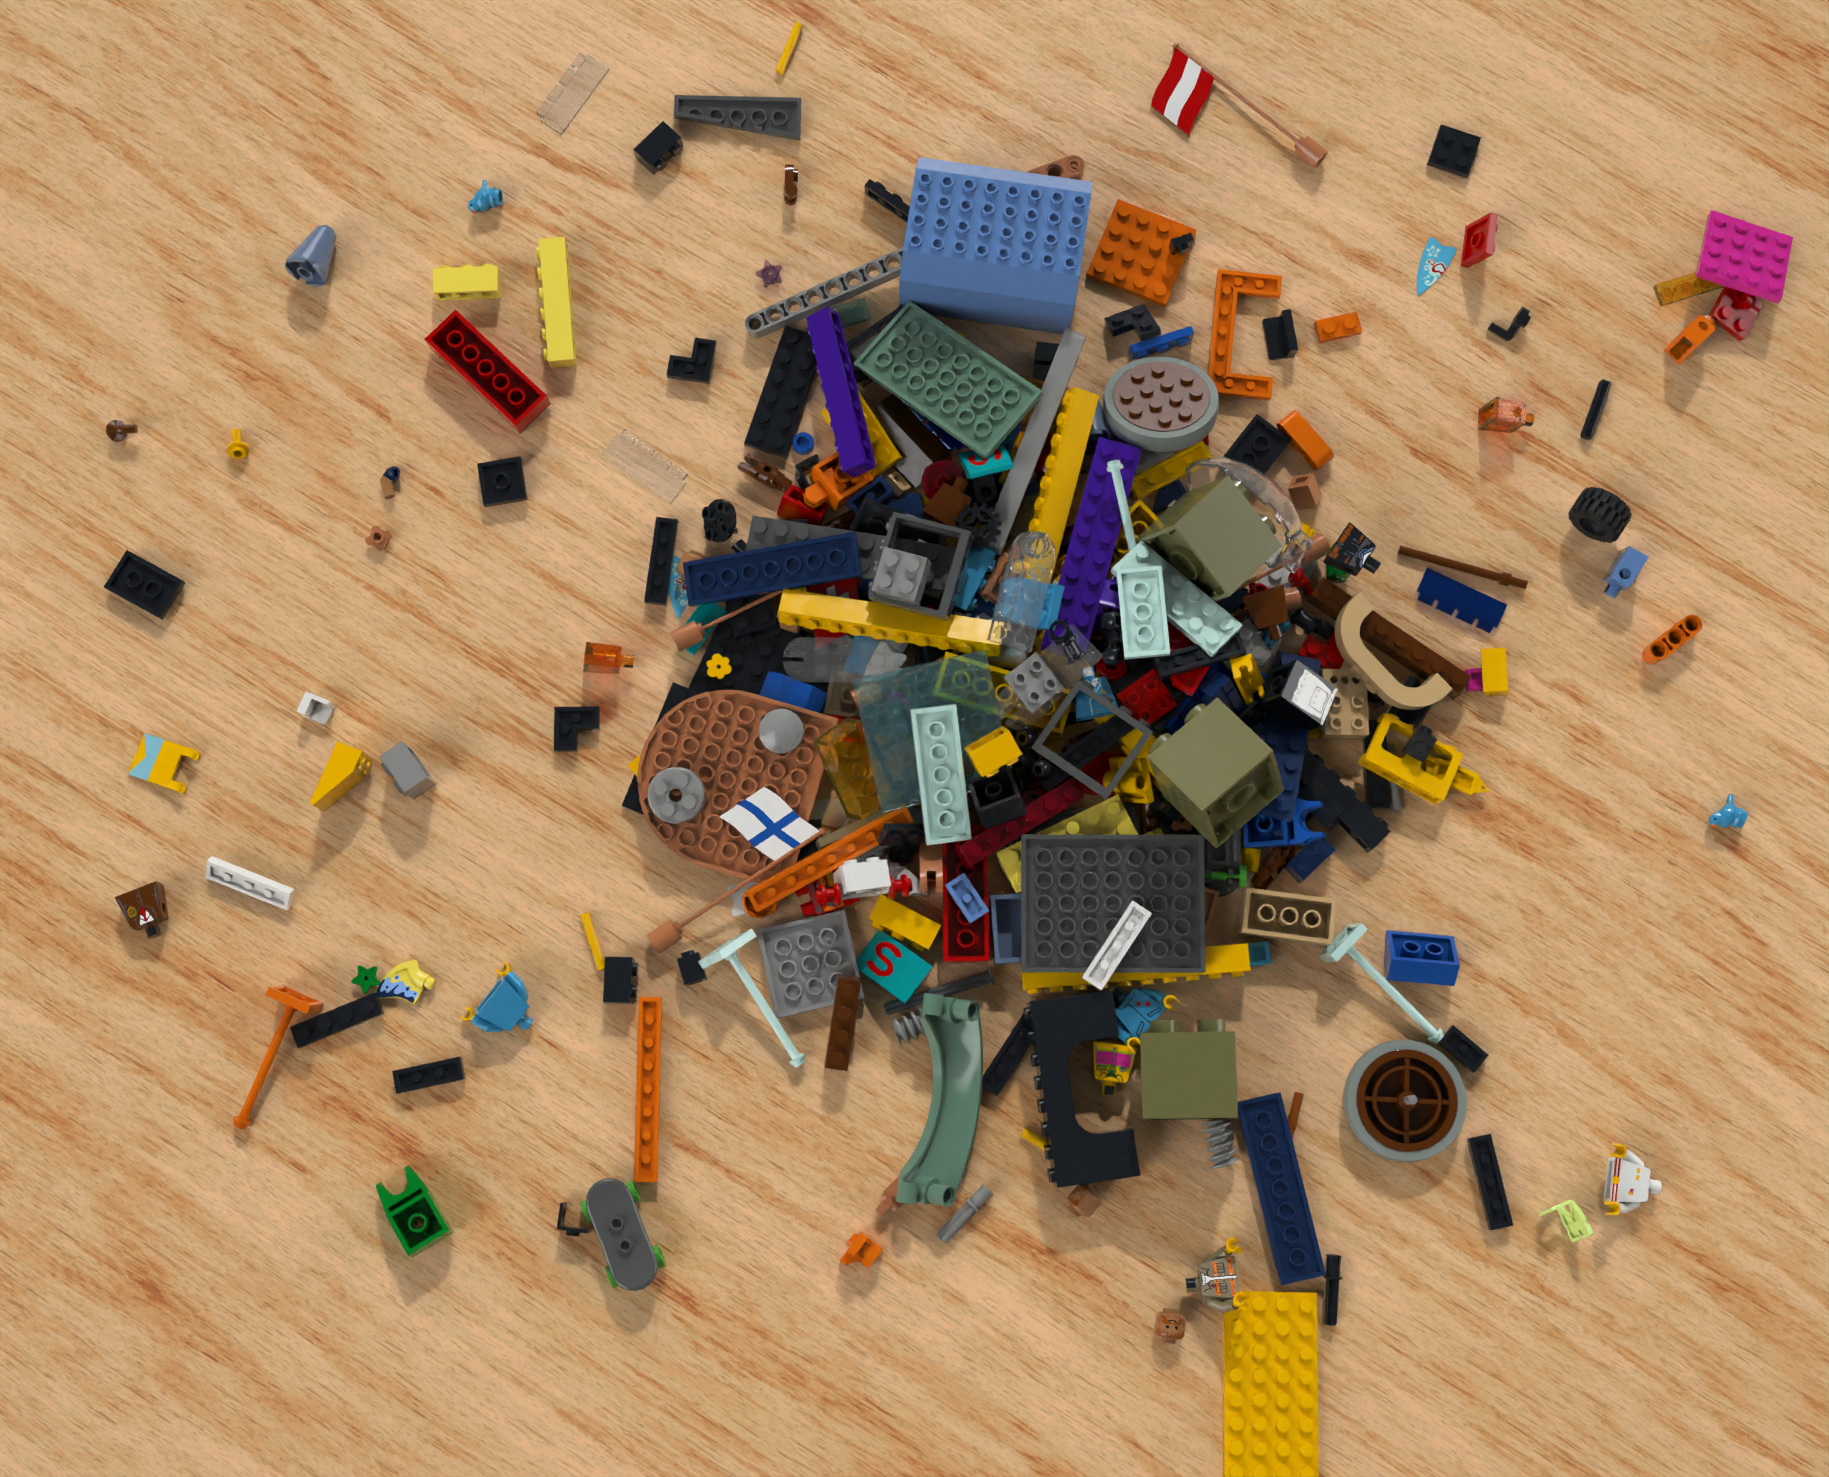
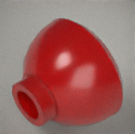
[1096,655,1127,683]

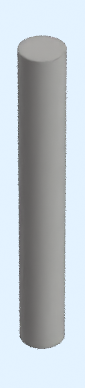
[1387,744,1402,811]

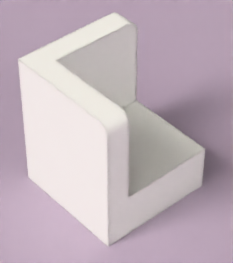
[296,691,336,725]

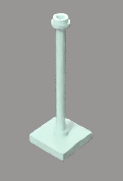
[1106,460,1137,551]
[1318,923,1444,1044]
[698,928,806,1068]

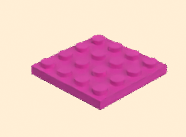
[1696,210,1793,304]

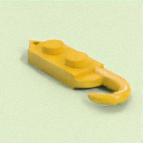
[1424,754,1489,796]

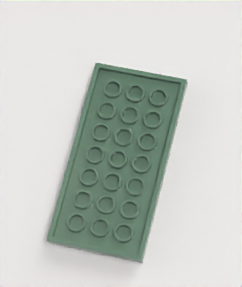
[853,300,1043,459]

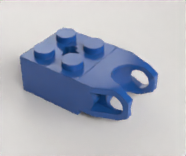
[1243,798,1326,849]

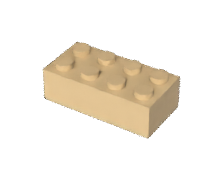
[1238,888,1337,947]

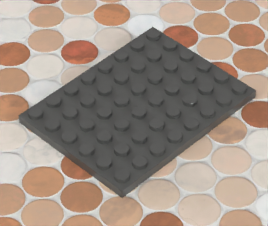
[1021,834,1205,973]

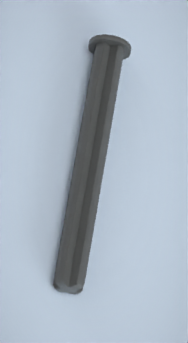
[884,967,995,1015]

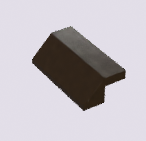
[872,394,952,490]

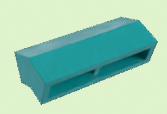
[673,603,726,655]

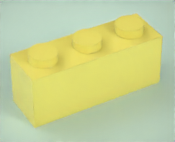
[433,264,501,301]

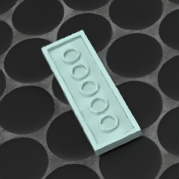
[1111,540,1243,658]
[910,704,972,845]

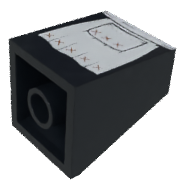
[1256,660,1337,730]

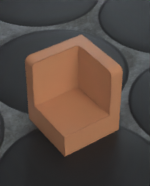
[1288,473,1322,510]

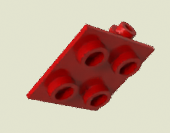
[1117,669,1177,724]

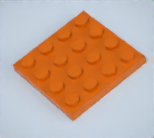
[1086,199,1197,307]

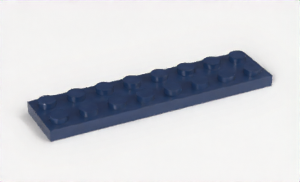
[683,532,863,607]
[1257,651,1321,822]
[1238,1092,1326,1285]

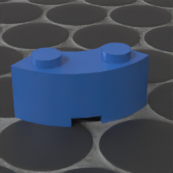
[759,671,827,713]

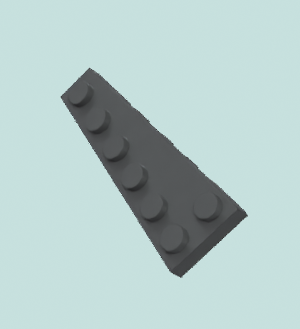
[674,95,802,140]

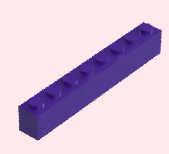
[806,306,876,477]

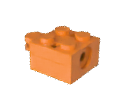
[803,452,874,511]

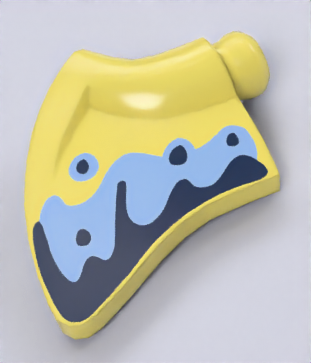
[375,960,436,1004]

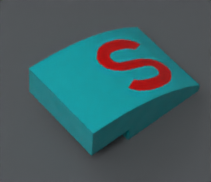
[958,443,1014,479]
[856,930,933,1005]

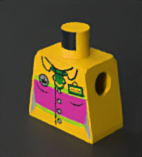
[1091,1041,1137,1096]

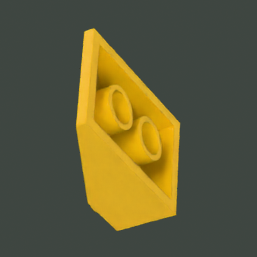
[309,741,372,812]

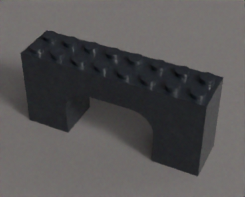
[1023,990,1140,1188]

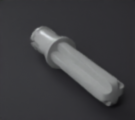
[937,1184,993,1243]

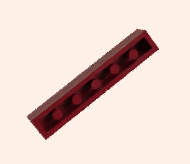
[955,778,1085,869]

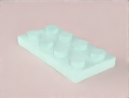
[1116,565,1170,660]

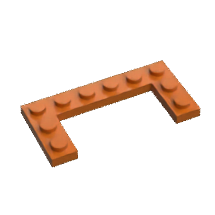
[1207,269,1282,401]

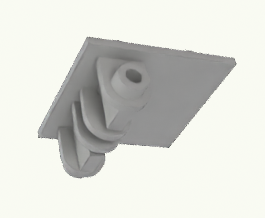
[1003,652,1064,714]

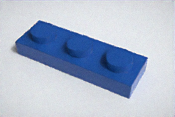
[1128,326,1194,360]

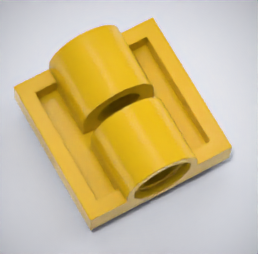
[1103,756,1154,804]

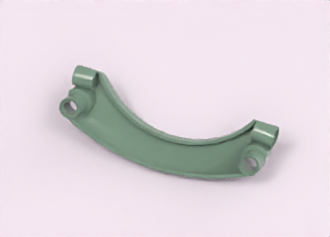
[896,993,983,1207]

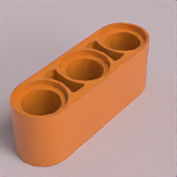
[1276,410,1334,471]
[1642,615,1702,665]

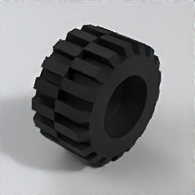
[1568,487,1632,543]

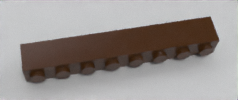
[1307,577,1472,700]

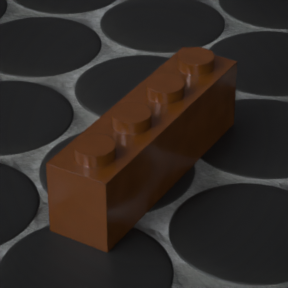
[824,974,861,1071]

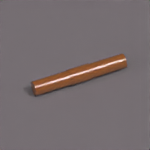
[1287,1092,1304,1140]

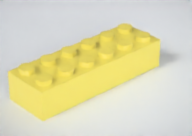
[995,795,1138,894]

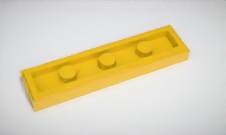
[1131,440,1213,501]

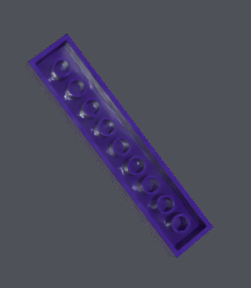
[1040,437,1142,662]

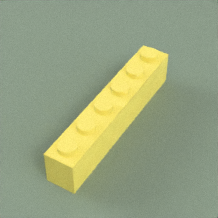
[536,237,577,369]

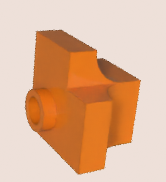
[840,1231,883,1268]

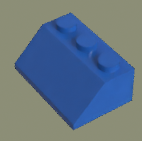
[1384,930,1460,986]

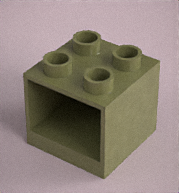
[1136,475,1283,601]
[1147,697,1285,848]
[1140,1019,1238,1120]

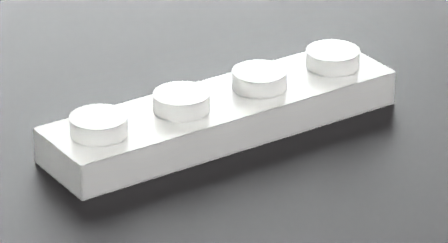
[205,856,294,910]
[1082,900,1152,990]

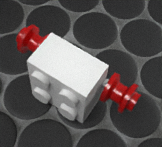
[814,857,913,908]

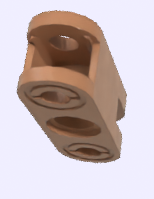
[1027,155,1085,180]
[919,839,943,893]

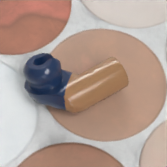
[380,466,400,499]

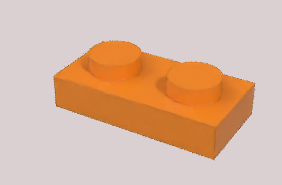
[1314,312,1362,344]

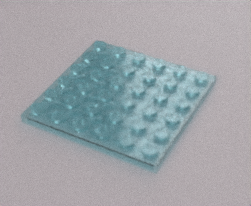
[852,650,1011,813]

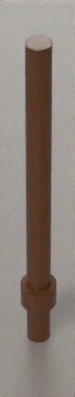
[1397,545,1528,589]

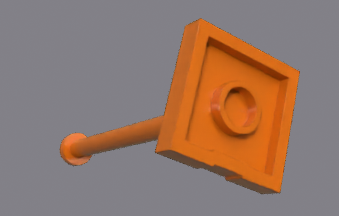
[233,985,324,1129]

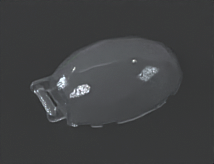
[1185,456,1313,573]

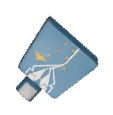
[1074,667,1118,722]

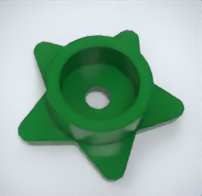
[351,965,381,994]

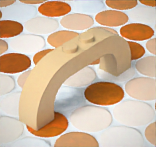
[1335,592,1452,710]

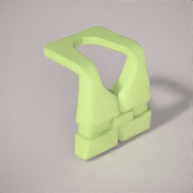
[1538,1200,1594,1242]

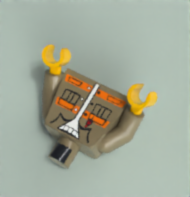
[1185,1237,1249,1313]

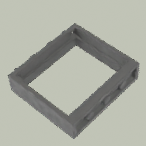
[868,512,974,622]
[1031,680,1153,800]

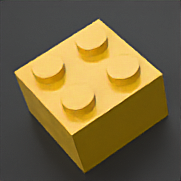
[964,726,1022,778]

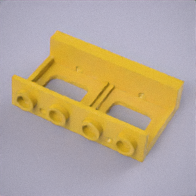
[1357,713,1463,805]

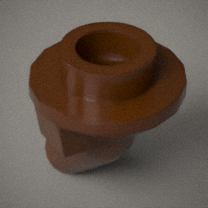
[106,420,138,442]

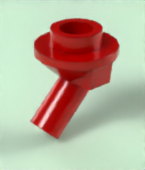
[1288,567,1312,596]

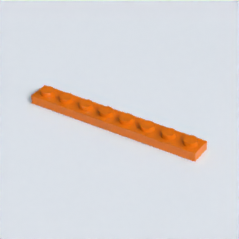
[745,804,915,912]
[634,997,662,1182]

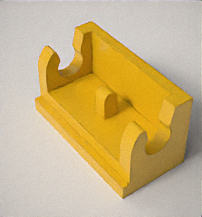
[1480,647,1508,695]
[1230,653,1265,705]

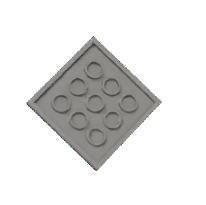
[757,910,865,1019]

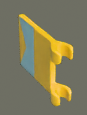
[127,733,200,794]

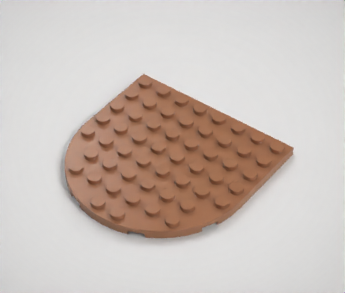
[637,690,839,883]

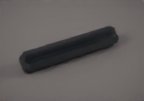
[1580,379,1612,440]

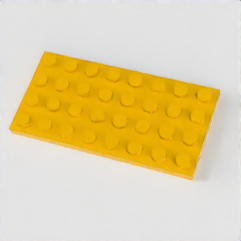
[1223,1291,1318,1477]

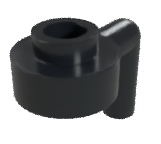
[1487,306,1531,341]

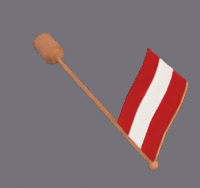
[1151,43,1328,169]

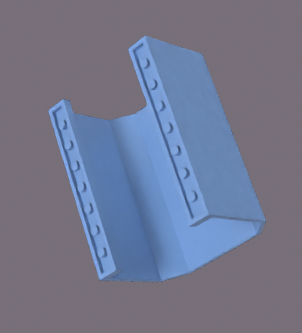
[899,157,1093,334]

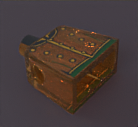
[1478,397,1534,433]
[583,642,634,674]

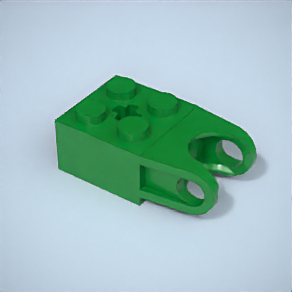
[376,1165,454,1258]

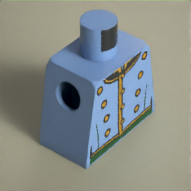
[1603,546,1649,599]

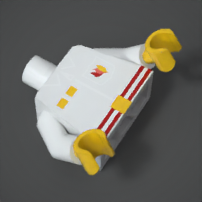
[1603,1143,1662,1215]

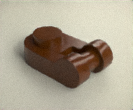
[784,164,798,206]

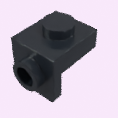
[1402,725,1437,763]

